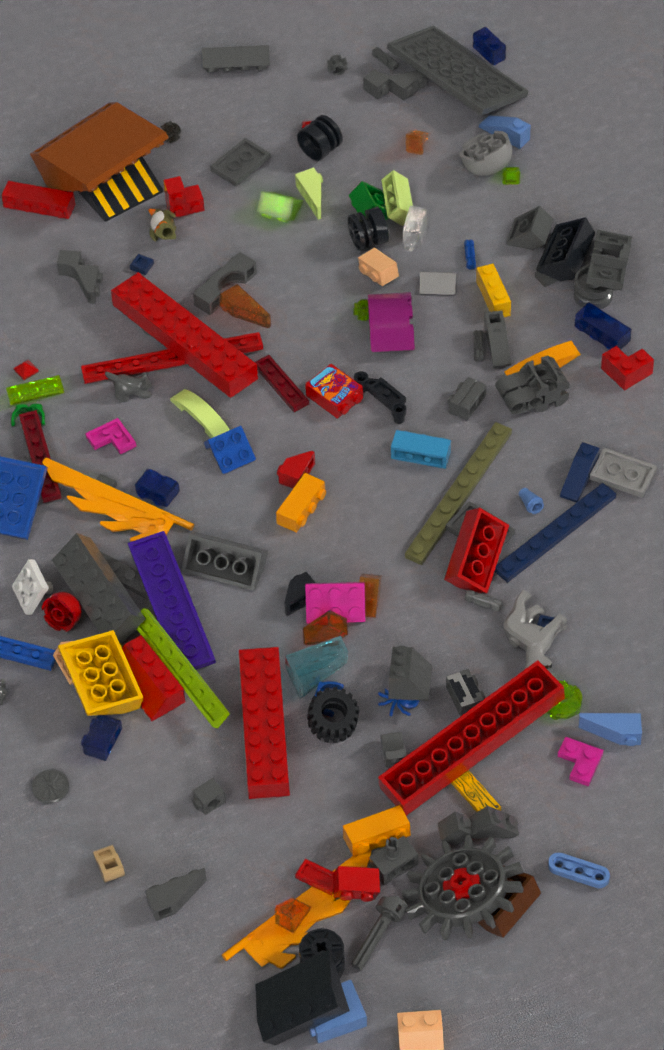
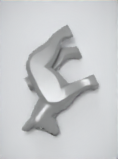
[503,590,567,670]

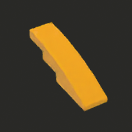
[504,341,581,375]

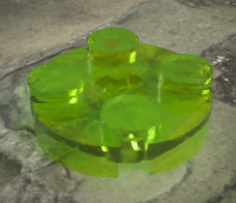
[547,681,582,720]

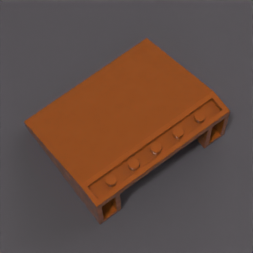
[30,102,169,192]

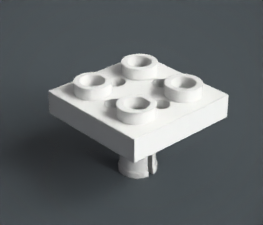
[12,559,53,615]

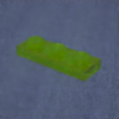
[6,375,64,406]

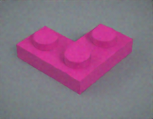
[85,418,136,454]
[558,737,604,787]

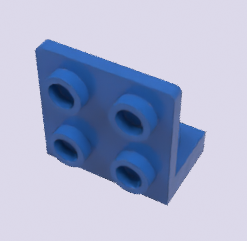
[204,426,256,474]

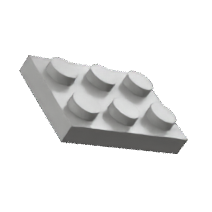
[589,448,657,498]

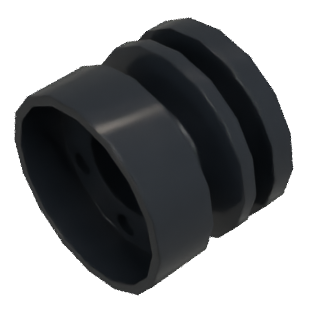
[297,115,343,161]
[347,207,389,250]
[299,928,345,978]

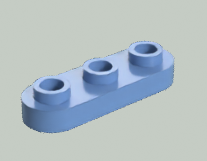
[548,853,610,888]

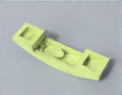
[170,389,230,438]

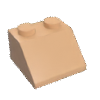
[397,1010,444,1050]

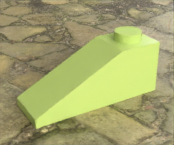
[295,167,323,220]

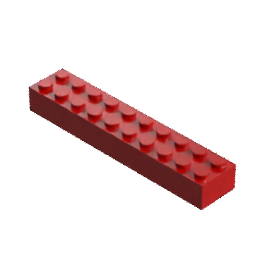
[111,272,258,398]
[378,660,565,816]

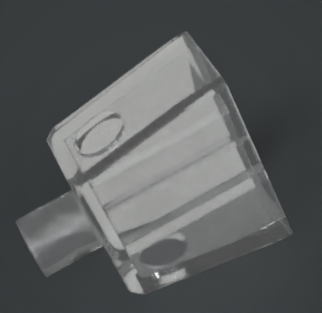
[402,206,428,251]

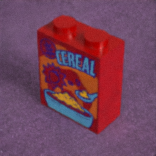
[305,364,363,419]

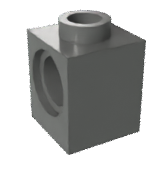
[192,778,226,815]

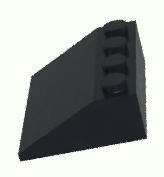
[255,950,350,1045]

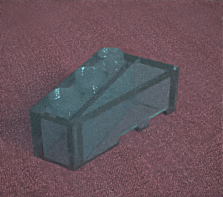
[285,636,349,699]

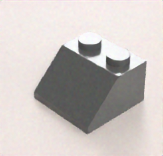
[506,206,554,250]

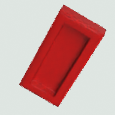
[295,858,334,896]

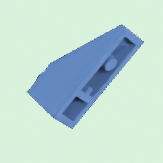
[479,115,531,149]
[579,713,642,746]

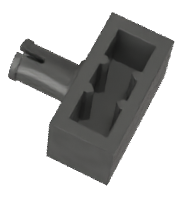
[369,836,418,885]

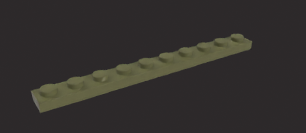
[405,422,512,565]

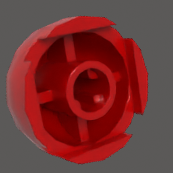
[42,592,82,632]

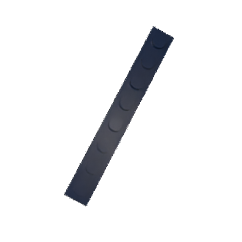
[494,483,617,583]

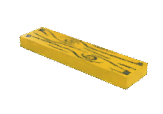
[451,770,501,812]

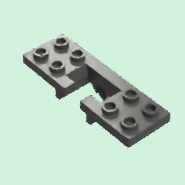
[586,230,632,291]

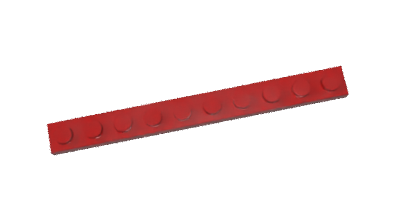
[81,332,263,384]

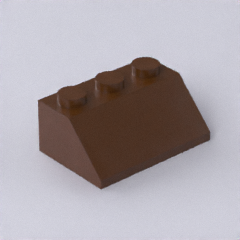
[476,865,541,938]

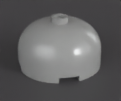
[459,131,512,176]

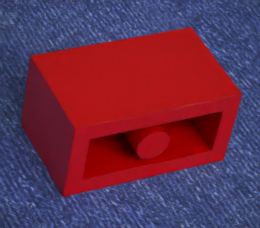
[333,866,380,902]

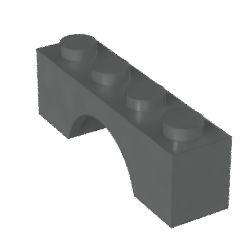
[193,252,257,315]

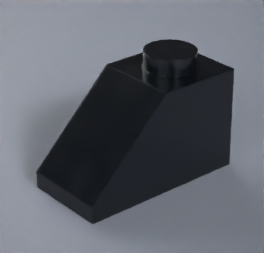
[284,572,316,616]

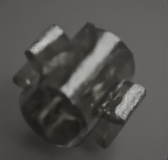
[161,121,181,144]

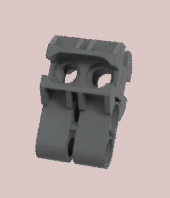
[495,356,570,414]

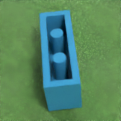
[391,430,451,469]

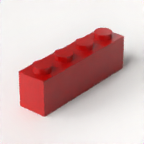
[1,181,76,219]

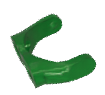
[11,404,46,427]

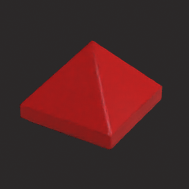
[13,360,39,380]

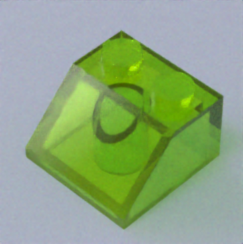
[257,191,304,223]

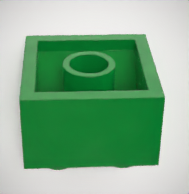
[349,181,390,220]

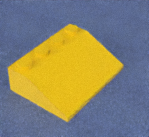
[58,630,144,716]

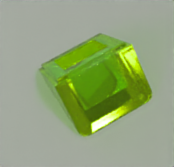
[502,167,520,185]

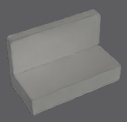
[420,271,456,295]

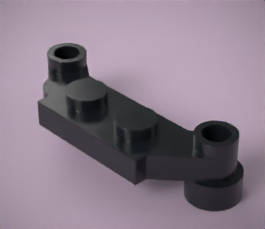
[354,371,407,424]

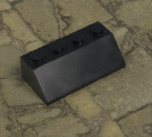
[536,217,595,281]

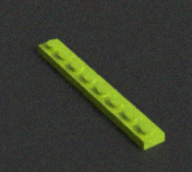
[137,608,230,729]

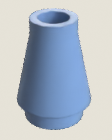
[519,488,544,514]

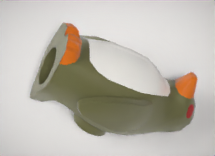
[148,208,176,242]

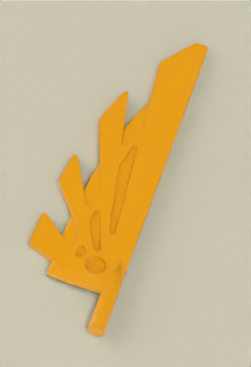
[42,457,194,542]
[222,850,372,969]

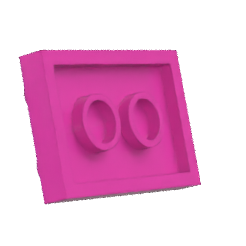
[305,582,365,623]

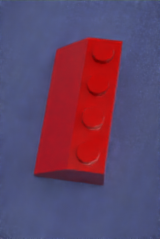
[444,507,509,594]
[122,635,185,721]

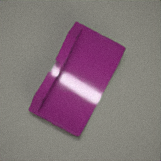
[368,292,415,352]

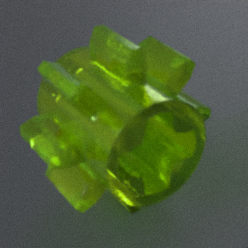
[353,299,369,321]

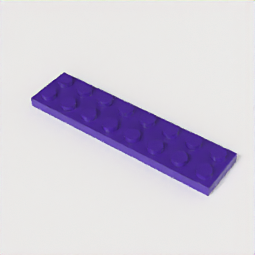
[128,531,216,670]

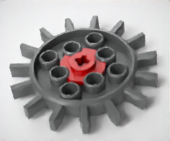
[402,835,524,940]

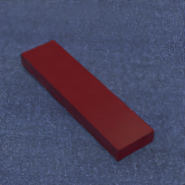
[255,355,309,412]

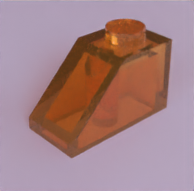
[359,573,382,618]
[303,610,348,645]

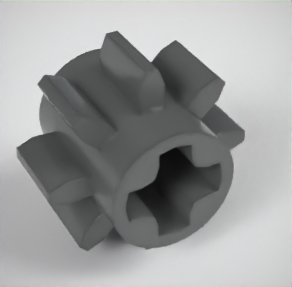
[327,55,348,75]

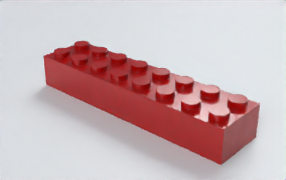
[239,647,290,799]

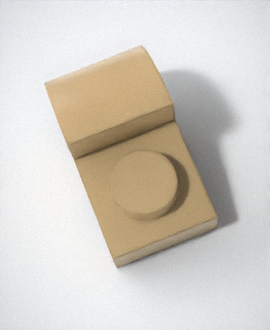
[93,845,125,883]

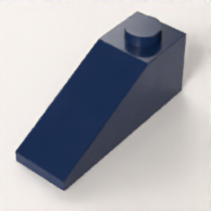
[560,442,600,503]

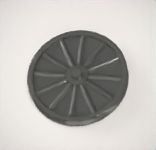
[32,769,69,803]

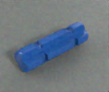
[464,239,476,270]

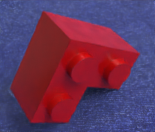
[163,176,205,217]
[601,346,654,391]

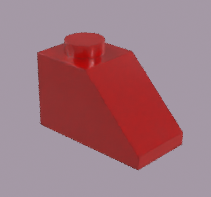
[277,451,315,488]

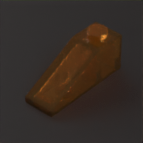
[220,284,271,328]

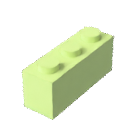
[381,170,415,226]

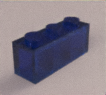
[574,302,632,350]

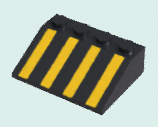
[78,156,163,222]

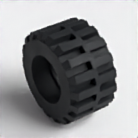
[307,687,359,743]

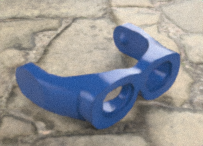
[314,681,344,717]

